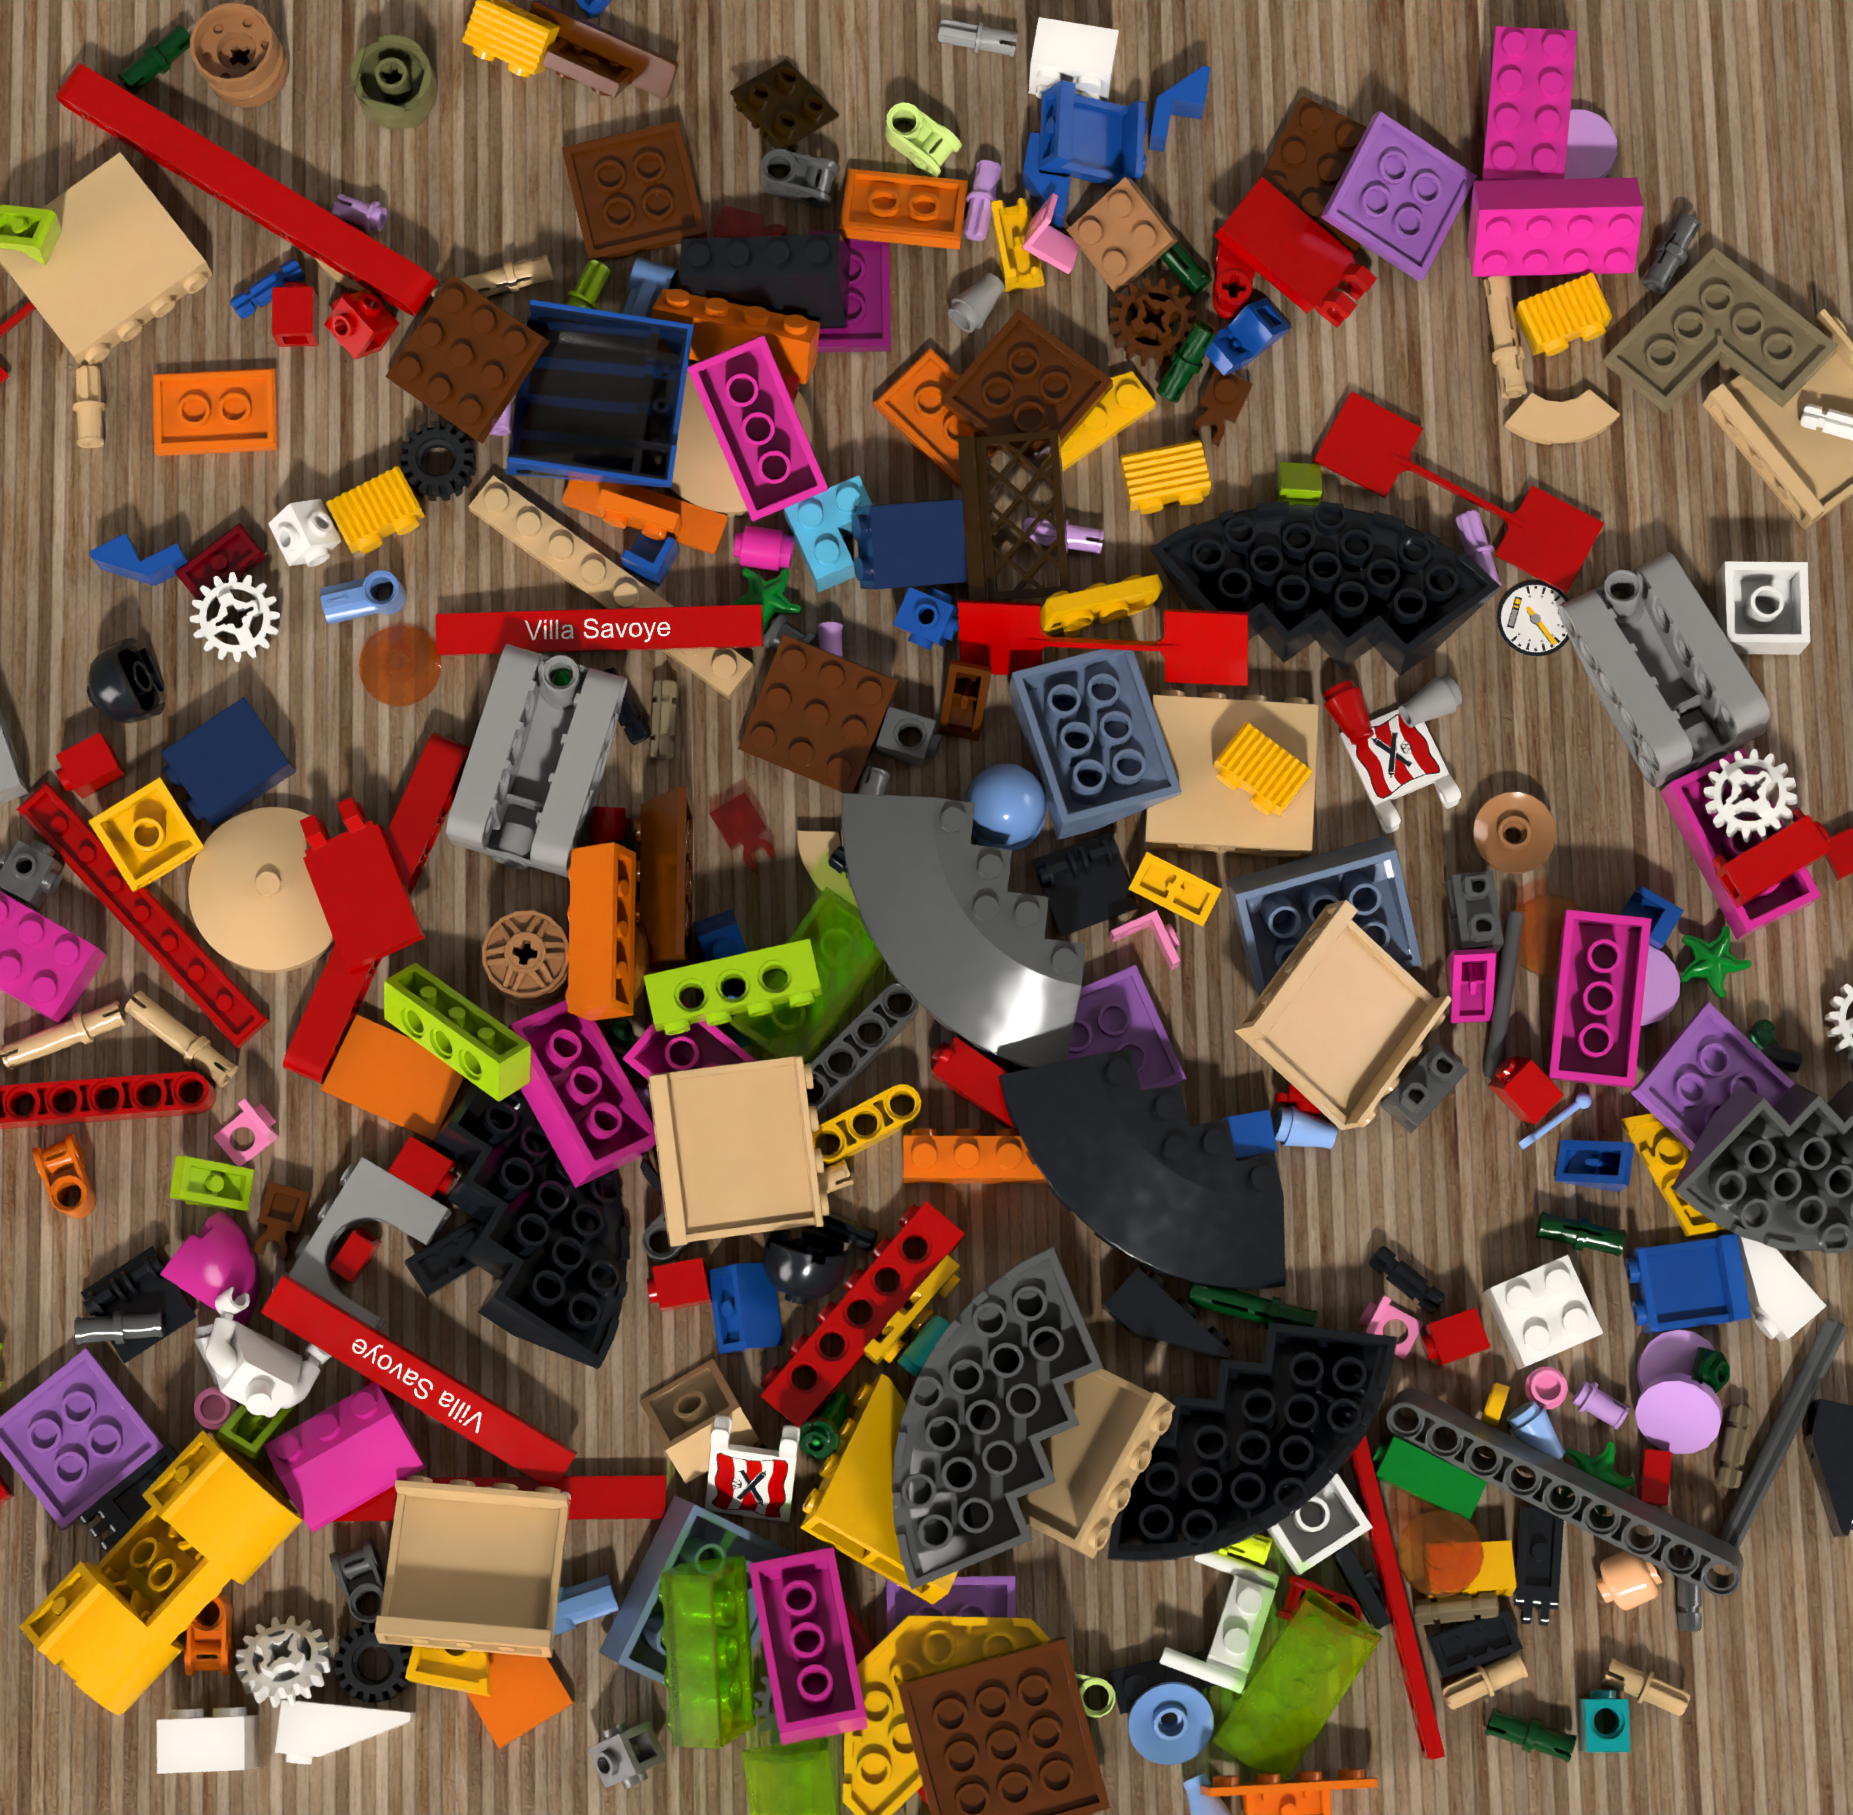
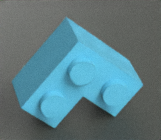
[784,475,872,593]

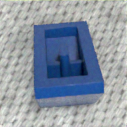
[1555,1140,1634,1192]

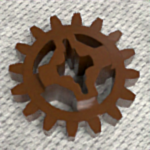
[1109,278,1197,367]

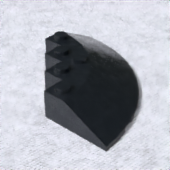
[1150,501,1500,676]
[998,1049,1286,1290]
[431,1082,630,1369]
[1107,1322,1398,1562]

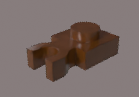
[1191,367,1253,446]
[253,1181,312,1262]

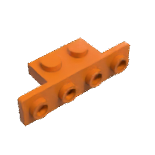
[562,466,728,554]
[1200,1768,1378,1815]

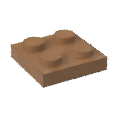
[1067,177,1178,293]

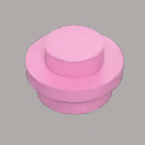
[1524,1367,1568,1410]
[194,1387,237,1430]

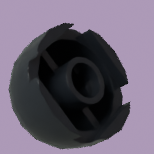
[87,638,166,723]
[763,1230,849,1304]

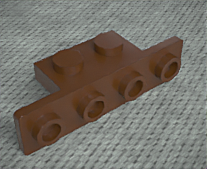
[529,0,678,99]

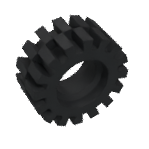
[399,422,476,501]
[334,1624,413,1703]

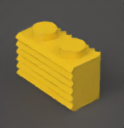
[462,0,560,77]
[1514,273,1613,356]
[1119,439,1211,514]
[326,466,425,554]
[1213,721,1313,817]

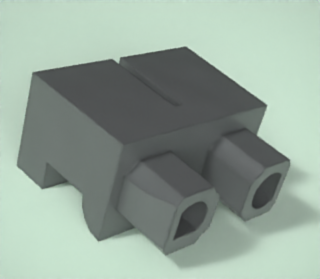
[1445,870,1504,954]
[1380,1042,1469,1133]

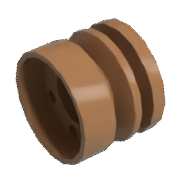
[190,2,289,108]
[482,910,569,1008]

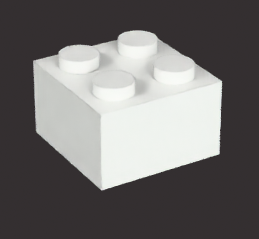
[1029,17,1119,102]
[1715,561,1810,655]
[1483,1255,1603,1370]
[1267,1473,1373,1575]
[157,1707,259,1774]

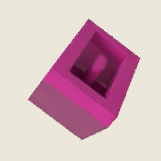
[1445,948,1496,1023]

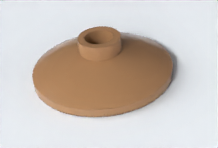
[1473,792,1556,874]

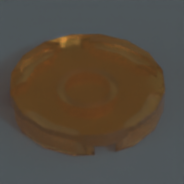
[1517,894,1583,978]
[1396,1510,1484,1597]

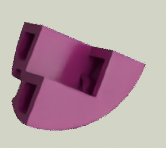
[160,1211,260,1326]

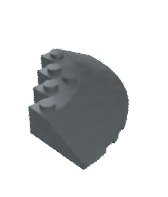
[841,793,1086,1069]
[1672,1081,1853,1253]
[892,1247,1103,1590]

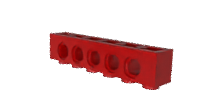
[760,1201,965,1427]

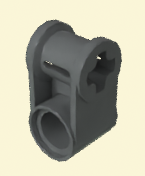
[761,149,840,209]
[329,1538,385,1624]

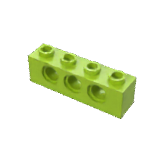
[644,938,822,1035]
[384,962,531,1102]

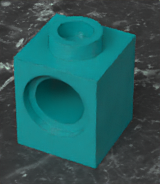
[1578,1690,1630,1752]

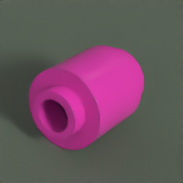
[733,525,794,571]

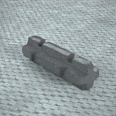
[1677,1547,1702,1632]

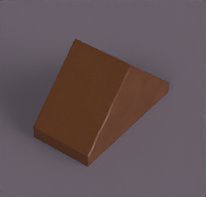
[938,659,992,741]

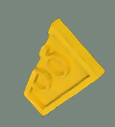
[1051,371,1156,471]
[1041,574,1164,638]
[1619,1113,1727,1237]
[864,1255,961,1366]
[405,1646,491,1697]

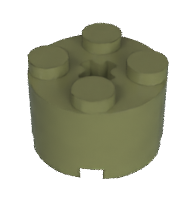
[351,35,437,129]

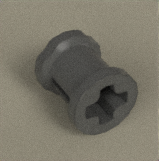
[764,614,817,649]

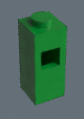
[1372,1436,1487,1522]

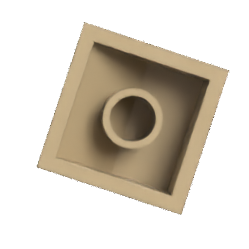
[640,1358,759,1484]

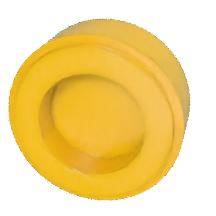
[1481,1382,1510,1427]

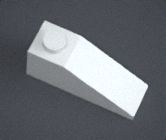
[1730,1231,1826,1342]
[275,1699,416,1764]

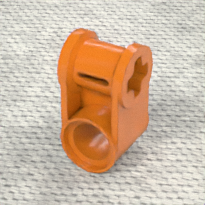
[32,1133,96,1219]
[184,1593,234,1676]

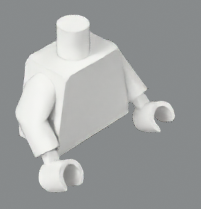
[206,1287,332,1417]

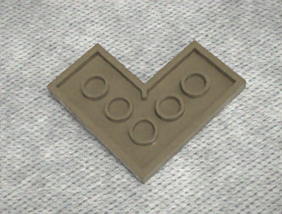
[1604,247,1838,414]

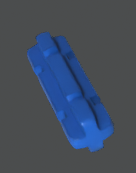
[230,259,305,319]

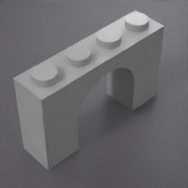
[272,1157,453,1331]

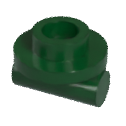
[1691,1347,1730,1393]

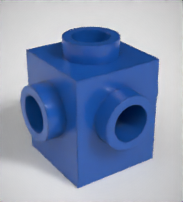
[893,587,959,650]

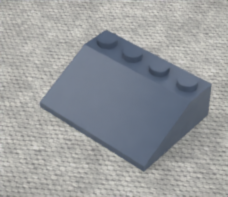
[1008,649,1182,840]
[1226,836,1422,997]
[599,1495,796,1712]

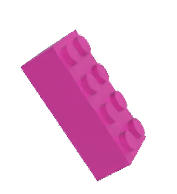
[1482,26,1577,181]
[1467,177,1644,277]
[687,334,829,522]
[1660,748,1821,940]
[0,891,107,1024]
[1547,910,1651,1088]
[508,1000,656,1188]
[748,1547,868,1745]

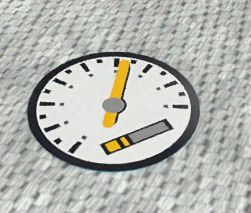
[1497,581,1569,656]

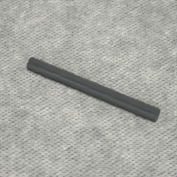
[1716,1319,1847,1549]

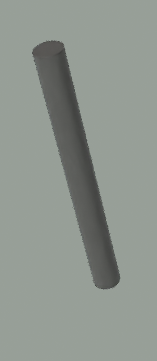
[1484,911,1524,1078]

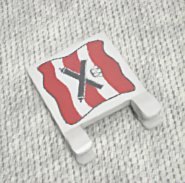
[1339,709,1461,834]
[705,1415,800,1522]

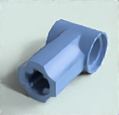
[622,257,678,343]
[320,570,406,624]
[554,1575,620,1636]

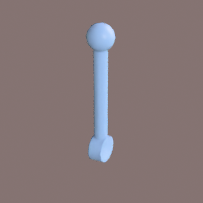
[1518,1092,1592,1150]

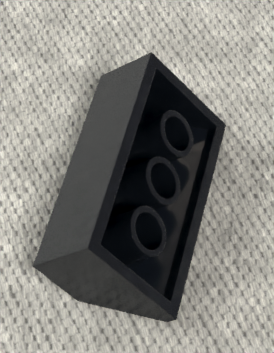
[679,234,851,329]

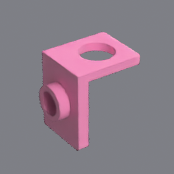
[1022,193,1079,274]
[1109,910,1180,971]
[214,1098,279,1167]
[1358,1295,1423,1360]

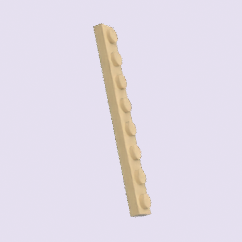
[468,475,754,700]

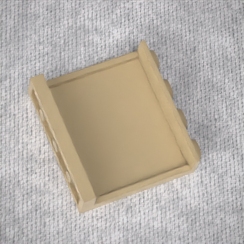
[0,152,213,366]
[1703,308,1853,530]
[1143,690,1319,859]
[1234,900,1452,1130]
[647,1055,829,1247]
[1016,1369,1175,1559]
[374,1476,570,1658]

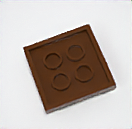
[1260,96,1367,255]
[561,120,707,262]
[385,274,550,444]
[941,309,1113,476]
[738,634,899,794]

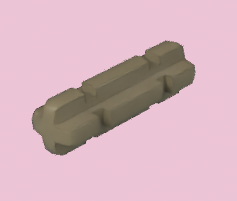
[649,679,677,761]
[1716,1404,1754,1489]
[1414,1592,1499,1626]

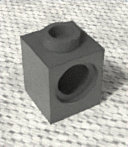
[876,706,942,768]

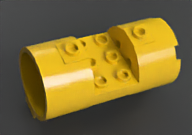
[19,1430,304,1716]

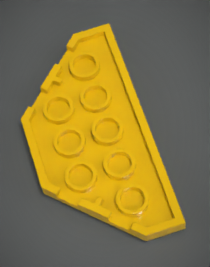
[843,1615,1051,1815]

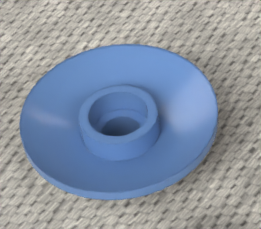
[1128,1682,1214,1765]

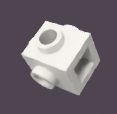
[268,499,341,567]

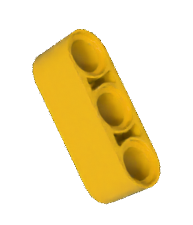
[812,1084,921,1166]

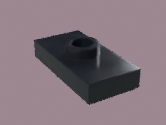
[404,1218,481,1298]
[1331,1546,1392,1630]
[1426,1608,1523,1678]

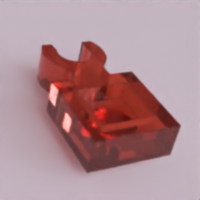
[713,205,787,238]
[709,792,775,871]

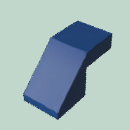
[1149,66,1211,152]
[1022,132,1071,230]
[1205,298,1292,376]
[89,533,188,586]

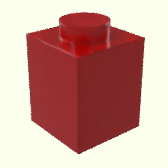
[272,282,319,347]
[55,732,126,799]
[1488,1056,1564,1125]
[388,1136,458,1201]
[646,1258,712,1312]
[1420,1307,1491,1367]

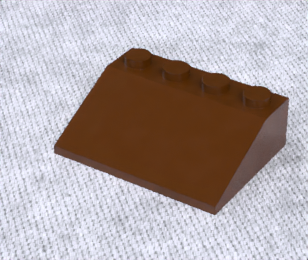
[633,787,693,975]

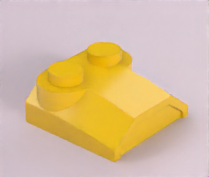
[88,777,205,892]

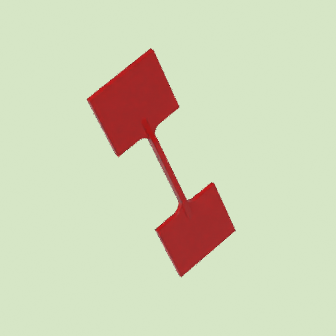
[1313,391,1604,593]
[958,600,1248,686]

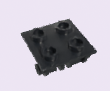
[1032,832,1139,937]
[80,1246,197,1364]

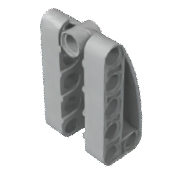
[1558,552,1770,788]
[446,644,627,878]

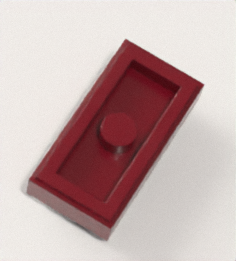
[174,523,266,601]

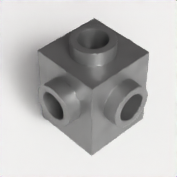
[0,840,63,910]
[588,1721,667,1789]

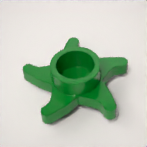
[732,568,801,637]
[1680,926,1751,999]
[1561,1441,1635,1516]

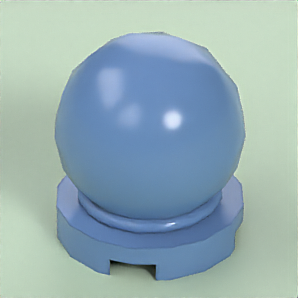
[965,764,1047,854]

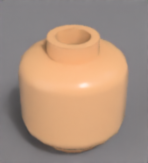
[1596,1550,1664,1611]

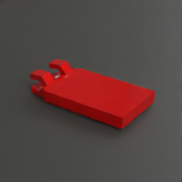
[1214,176,1377,327]
[300,797,426,972]

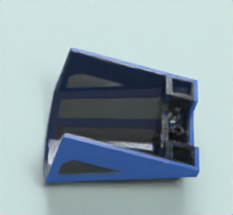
[506,300,694,488]

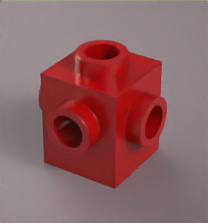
[324,289,399,360]

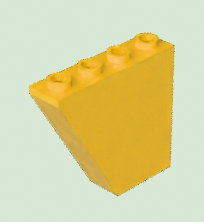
[800,1374,959,1605]

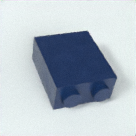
[852,499,967,590]
[161,697,296,827]

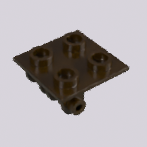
[730,59,839,153]

